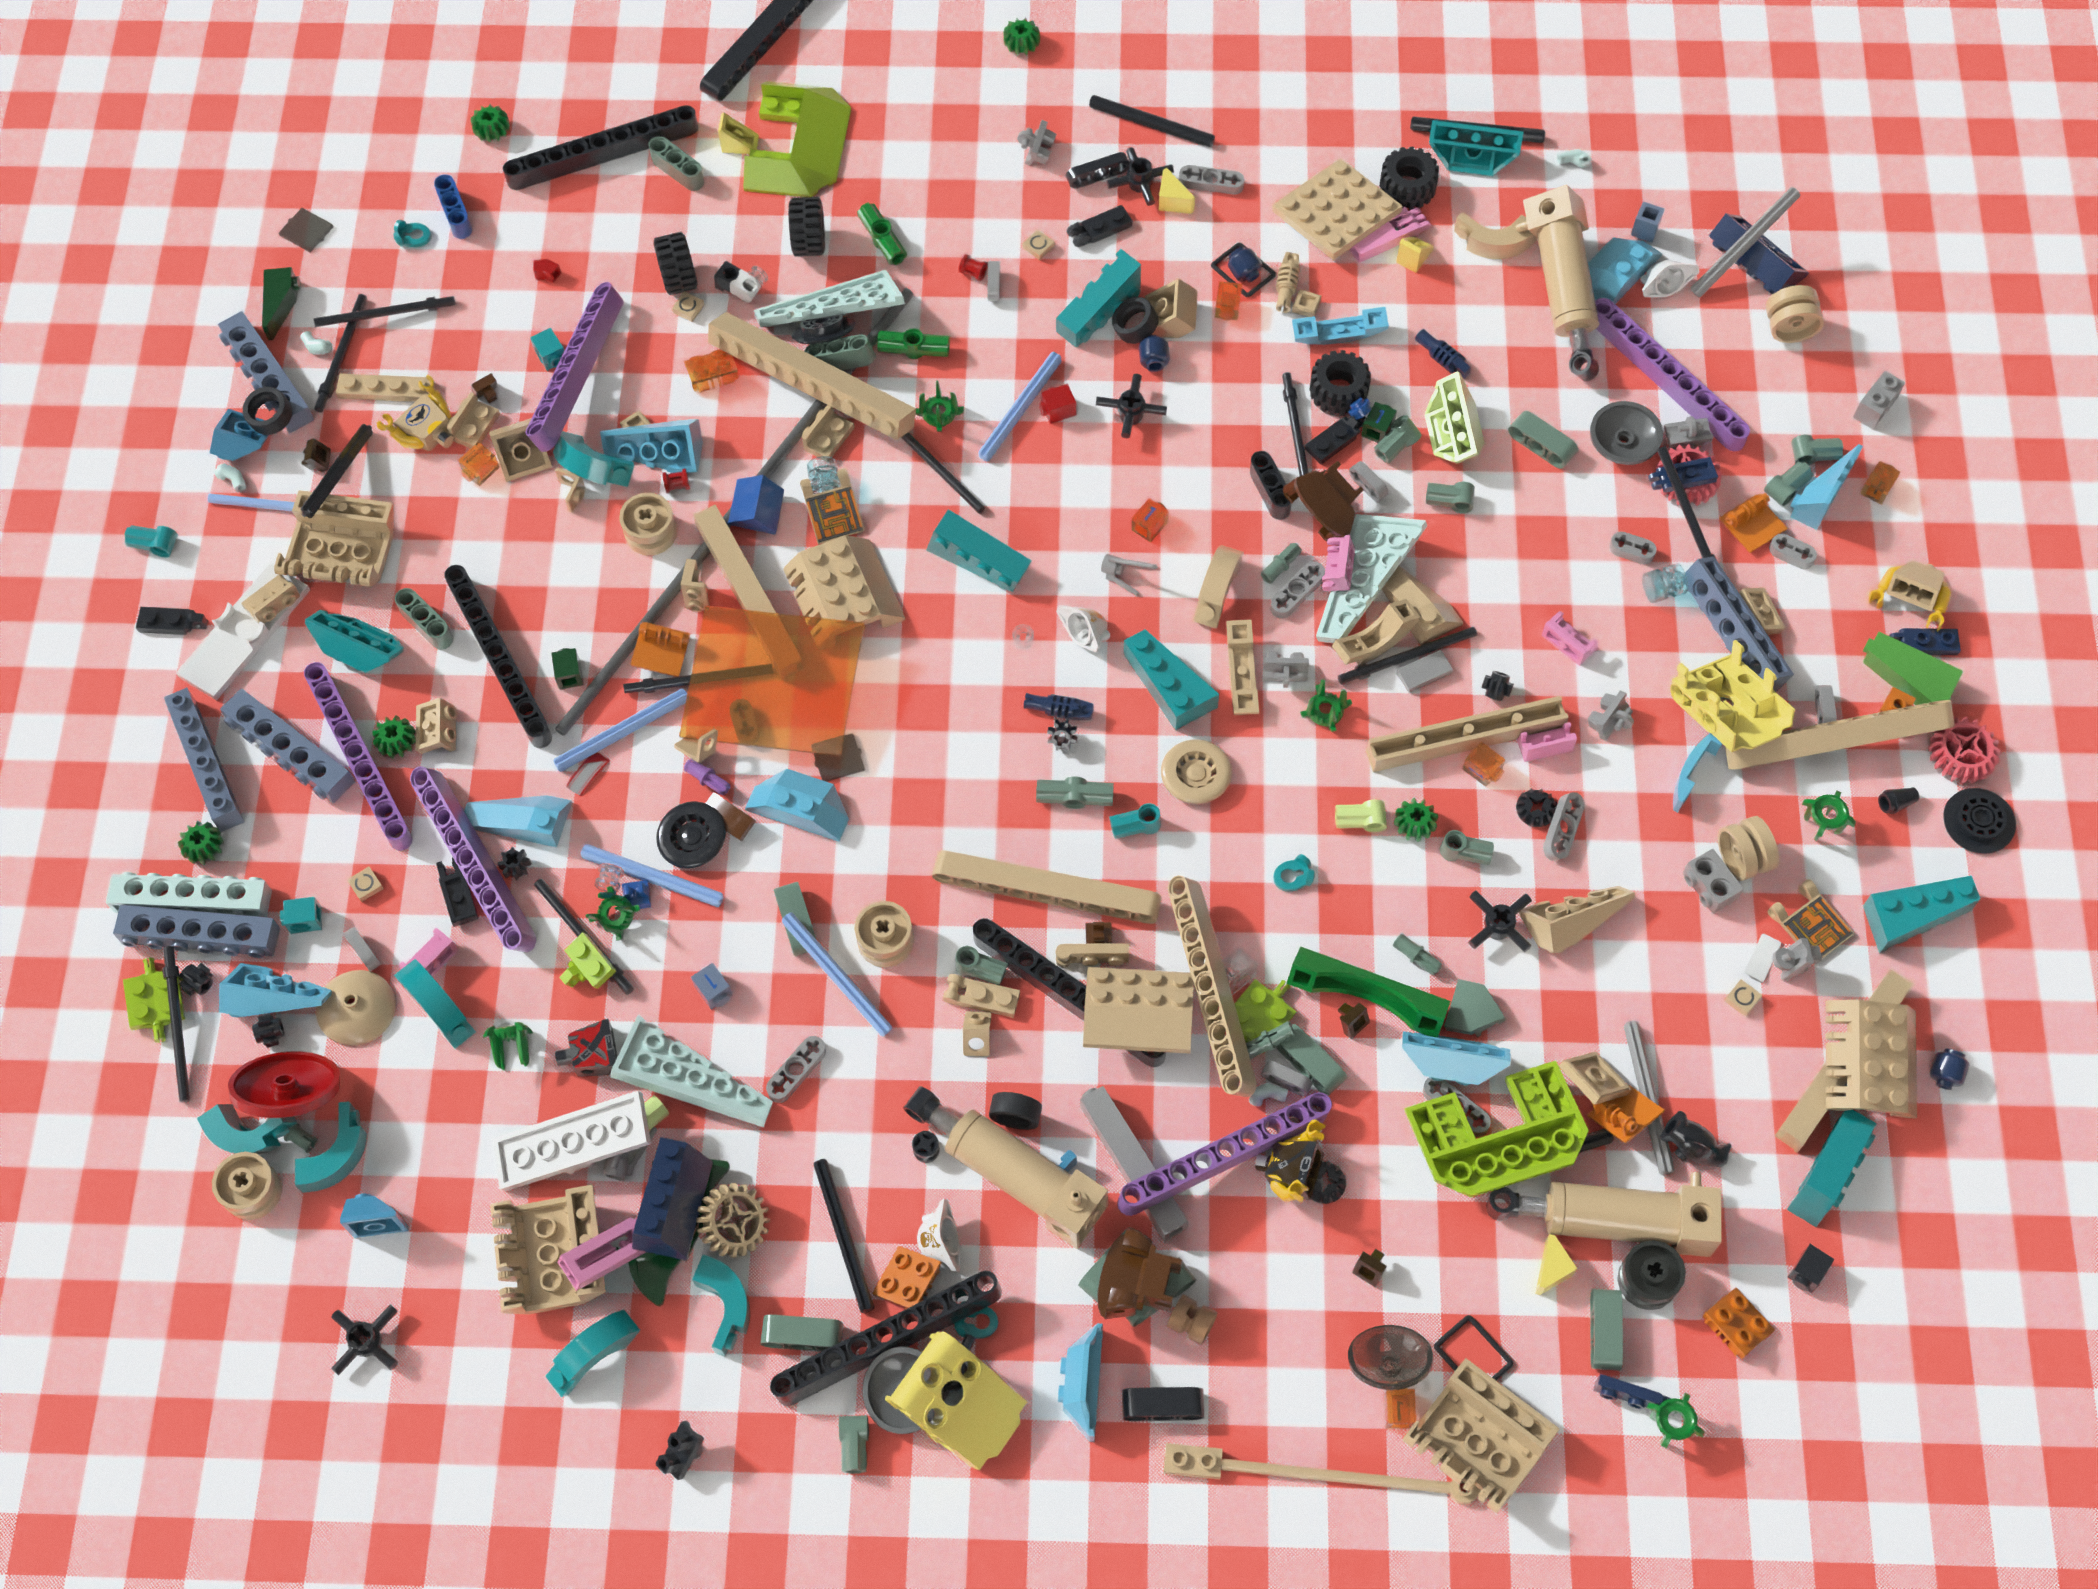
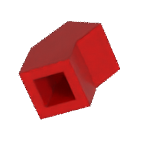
[533,259,561,283]

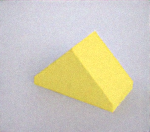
[718,112,759,154]
[1159,168,1195,214]
[1396,236,1435,273]
[1535,1234,1577,1295]

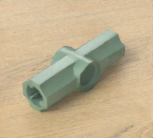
[1036,776,1114,809]

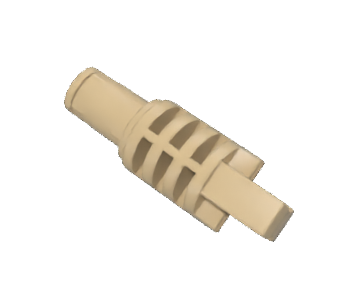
[1276,252,1299,313]

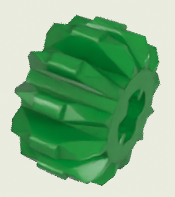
[1003,17,1040,56]
[470,103,510,143]
[372,715,416,759]
[1394,797,1438,842]
[177,820,224,865]

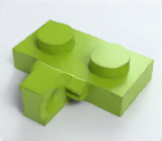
[559,932,616,989]

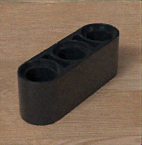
[1249,451,1292,520]
[1122,1387,1205,1422]

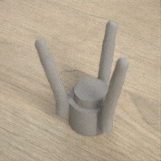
[1101,553,1157,596]
[603,1127,657,1181]

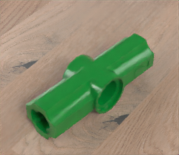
[857,202,907,266]
[877,328,950,359]

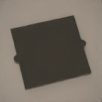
[278,207,334,253]
[811,733,865,782]

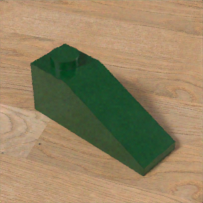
[262,267,301,340]

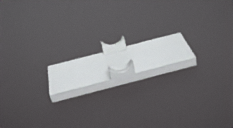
[176,563,310,701]
[492,1091,651,1192]

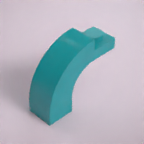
[553,431,635,487]
[394,959,476,1049]
[295,1101,367,1193]
[197,1104,297,1154]
[692,1254,750,1357]
[545,1309,640,1398]

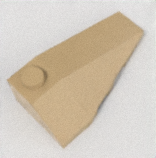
[1381,566,1463,645]
[1519,886,1635,953]

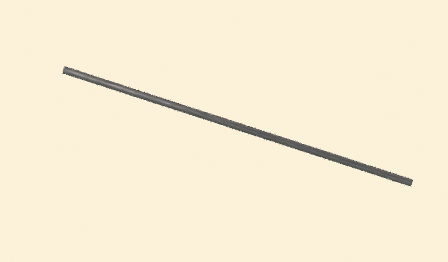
[555,288,914,736]

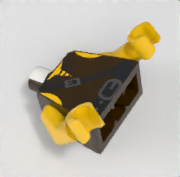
[1255,1120,1326,1202]

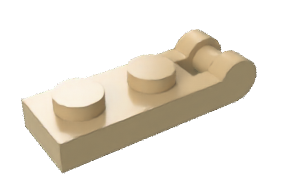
[1055,943,1129,968]
[942,974,1020,1018]

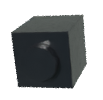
[1788,1244,1835,1293]

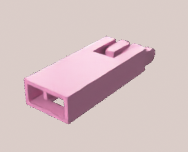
[1349,207,1431,263]
[558,1217,646,1291]

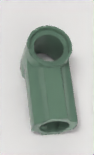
[1374,415,1421,463]
[1791,434,1843,465]
[1764,461,1814,507]
[1425,481,1475,514]
[1439,830,1494,865]
[955,946,1008,986]
[838,1415,869,1474]

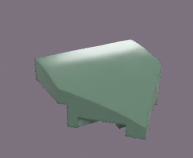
[1444,979,1506,1037]

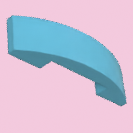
[1292,307,1389,345]
[1673,733,1723,813]

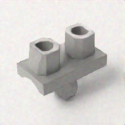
[1017,120,1056,166]
[1664,416,1713,450]
[1262,652,1309,688]
[1588,690,1634,741]
[1773,938,1822,981]

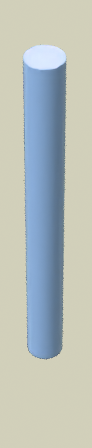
[207,493,295,511]

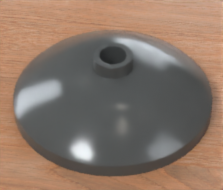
[1590,401,1663,465]
[863,1347,944,1434]

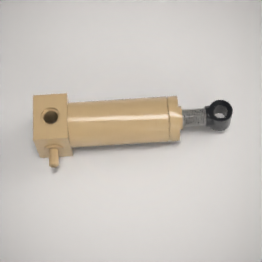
[1516,184,1599,381]
[903,1086,1108,1249]
[1486,1172,1721,1257]

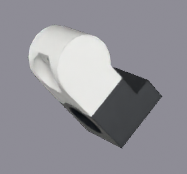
[714,260,761,303]

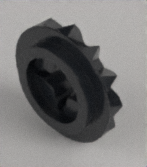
[1516,788,1557,827]
[1311,1160,1346,1204]

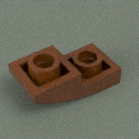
[706,792,756,842]

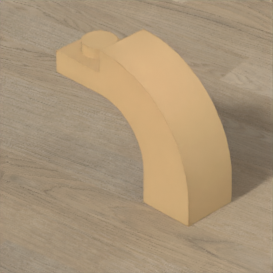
[1454,212,1537,259]
[1193,545,1244,628]
[1332,599,1421,665]

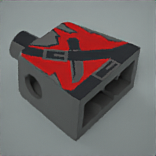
[555,1018,618,1077]

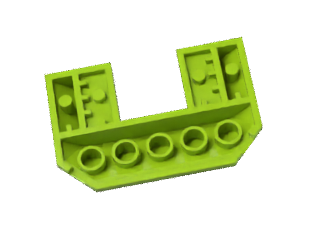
[743,81,851,197]
[1404,1060,1589,1198]

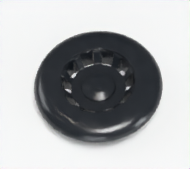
[791,314,856,344]
[1943,788,2016,854]
[656,801,726,868]

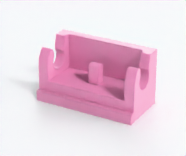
[1322,535,1355,591]
[1541,611,1598,666]
[1517,722,1577,762]
[399,928,458,976]

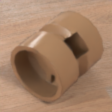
[1167,1294,1218,1345]

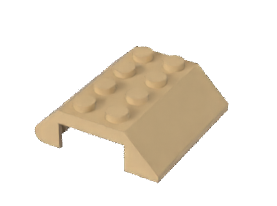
[274,490,394,587]
[783,535,906,651]
[1083,966,1194,1054]
[1825,1000,1917,1118]
[490,1185,606,1315]
[1402,1358,1560,1514]

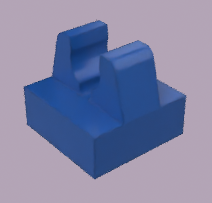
[622,880,651,909]

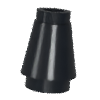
[1878,787,1919,814]

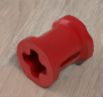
[958,254,988,281]
[662,468,690,494]

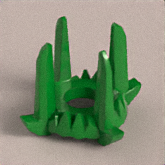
[915,380,964,432]
[1300,679,1352,732]
[1802,790,1856,841]
[585,886,640,941]
[483,1022,533,1071]
[1646,1392,1705,1448]

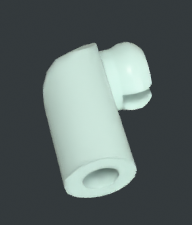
[1557,149,1592,168]
[300,331,333,355]
[214,464,247,492]
[1249,1083,1288,1107]

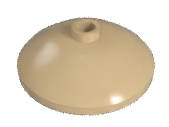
[316,970,396,1046]

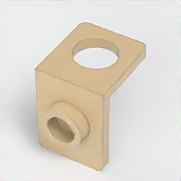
[555,468,585,513]
[674,729,718,763]
[963,1011,991,1056]

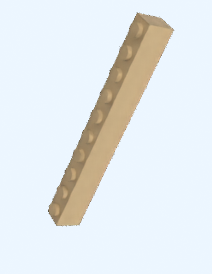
[708,312,916,440]

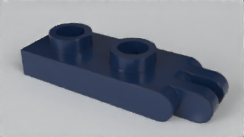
[1648,457,1718,492]
[1889,628,1961,655]
[1593,1374,1671,1409]

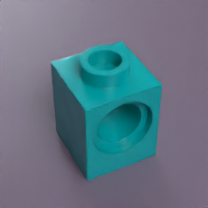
[530,327,564,371]
[280,896,322,934]

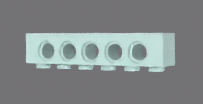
[105,872,272,917]

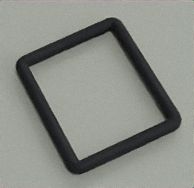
[1211,242,1276,297]
[1434,1315,1513,1381]

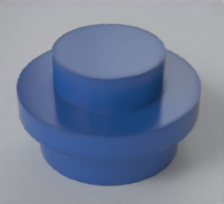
[1348,398,1372,419]

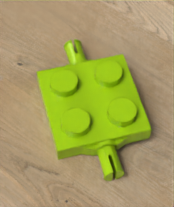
[123,957,185,1043]
[1234,979,1297,1053]

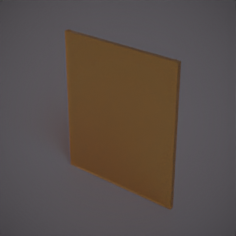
[679,606,865,756]

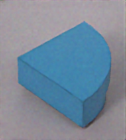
[1058,1150,1077,1172]

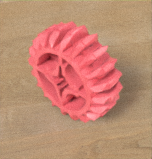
[1656,444,1722,506]
[1928,717,2001,784]

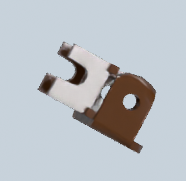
[1283,461,1364,541]
[1097,1227,1182,1320]

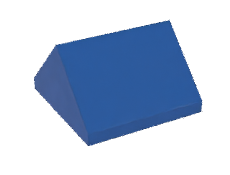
[728,475,784,535]

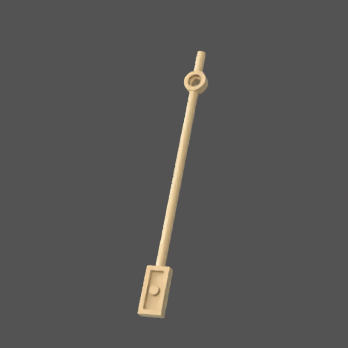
[1163,1443,1482,1505]

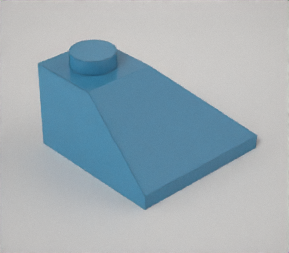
[209,408,269,461]
[340,1193,409,1238]

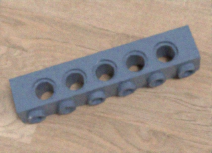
[217,311,314,434]
[1680,556,1794,692]
[163,687,245,832]
[220,688,355,803]
[113,905,280,958]

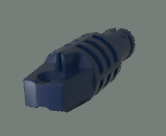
[1415,329,1471,379]
[1023,693,1094,720]

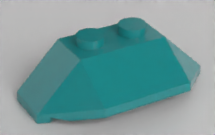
[1429,120,1523,176]
[305,610,404,673]

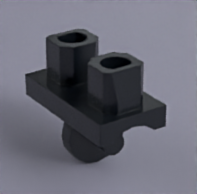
[655,1420,705,1481]

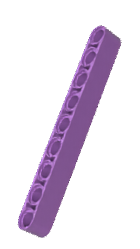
[526,282,624,452]
[1595,298,1750,452]
[304,662,413,851]
[410,766,536,953]
[1117,1092,1332,1216]

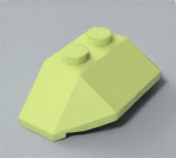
[1425,372,1485,464]

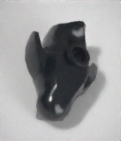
[1659,1111,1732,1167]

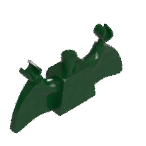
[612,1159,730,1306]

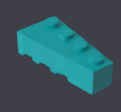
[1056,249,1141,348]
[926,509,1032,592]
[1123,629,1219,731]
[1863,875,1980,953]
[1787,1109,1877,1227]

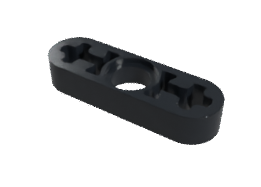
[1065,152,1130,189]

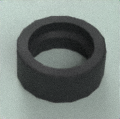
[1112,297,1159,344]
[242,387,292,435]
[989,1092,1042,1130]

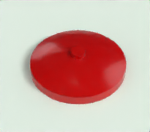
[228,1051,340,1118]

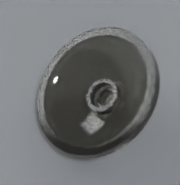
[1348,1325,1433,1390]

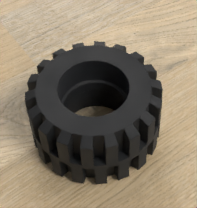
[1379,147,1439,210]
[788,197,825,257]
[653,231,698,295]
[1309,350,1371,416]

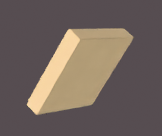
[1559,1051,1631,1105]

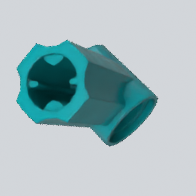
[124,525,178,558]
[1109,803,1161,839]

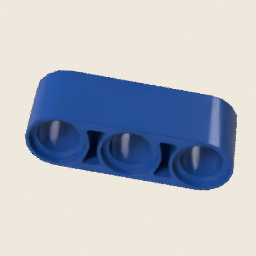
[434,174,472,239]

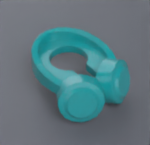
[393,219,431,248]
[1273,854,1315,892]
[954,1301,998,1339]

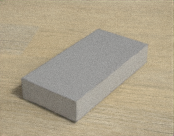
[1396,650,1453,693]

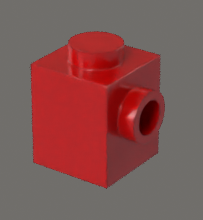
[1039,384,1076,424]

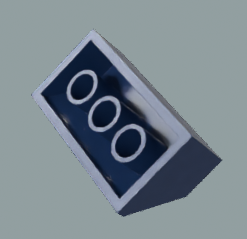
[1708,213,1809,294]
[632,1137,713,1260]

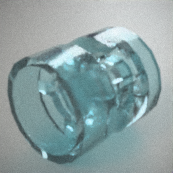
[806,456,841,494]
[1642,563,1688,603]

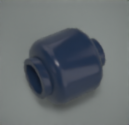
[1228,247,1262,283]
[1139,335,1170,372]
[1929,1048,1970,1090]

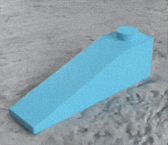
[600,419,703,473]
[1790,444,1863,530]
[464,795,572,847]
[219,963,332,1017]

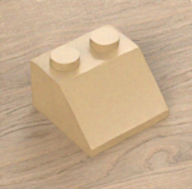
[1143,278,1198,338]
[489,418,552,482]

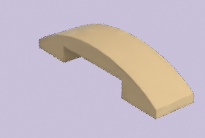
[1226,620,1259,715]

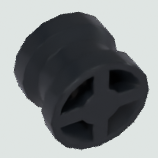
[912,1131,940,1163]

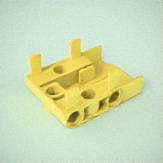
[1670,640,1795,752]
[885,1332,1027,1470]

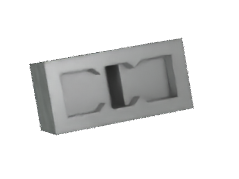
[1853,370,1906,430]
[1682,848,1744,914]

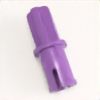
[684,759,731,795]

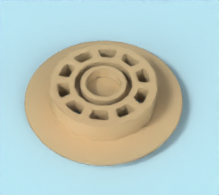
[1161,739,1232,804]

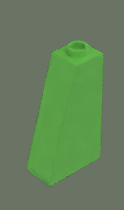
[1863,632,1963,705]

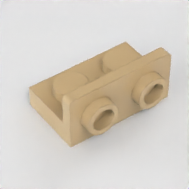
[447,392,500,451]
[802,405,854,463]
[681,559,710,612]
[241,575,301,624]
[1739,587,1786,635]
[415,698,457,754]

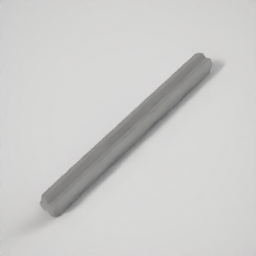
[1691,187,1801,297]
[1624,1020,1675,1175]

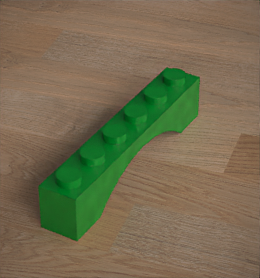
[1286,946,1451,1038]

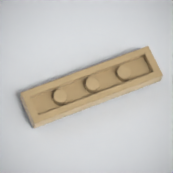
[336,374,435,402]

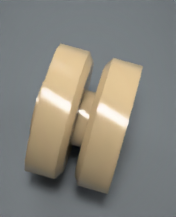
[1765,285,1824,343]
[619,493,677,555]
[1717,816,1779,881]
[854,901,914,968]
[212,1152,282,1220]

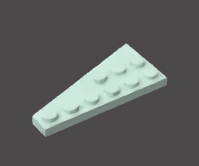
[754,270,905,327]
[1316,514,1428,643]
[610,1015,773,1127]

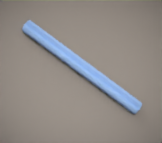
[978,352,1062,462]
[553,689,689,772]
[581,844,724,907]
[782,912,892,1037]

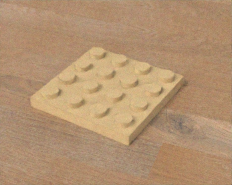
[1272,158,1402,260]

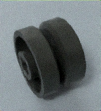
[1617,1240,1686,1310]

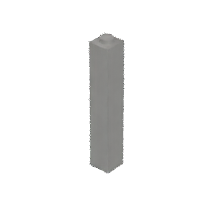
[1080,1086,1188,1242]

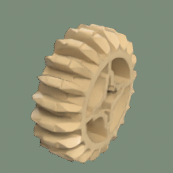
[696,1182,770,1258]

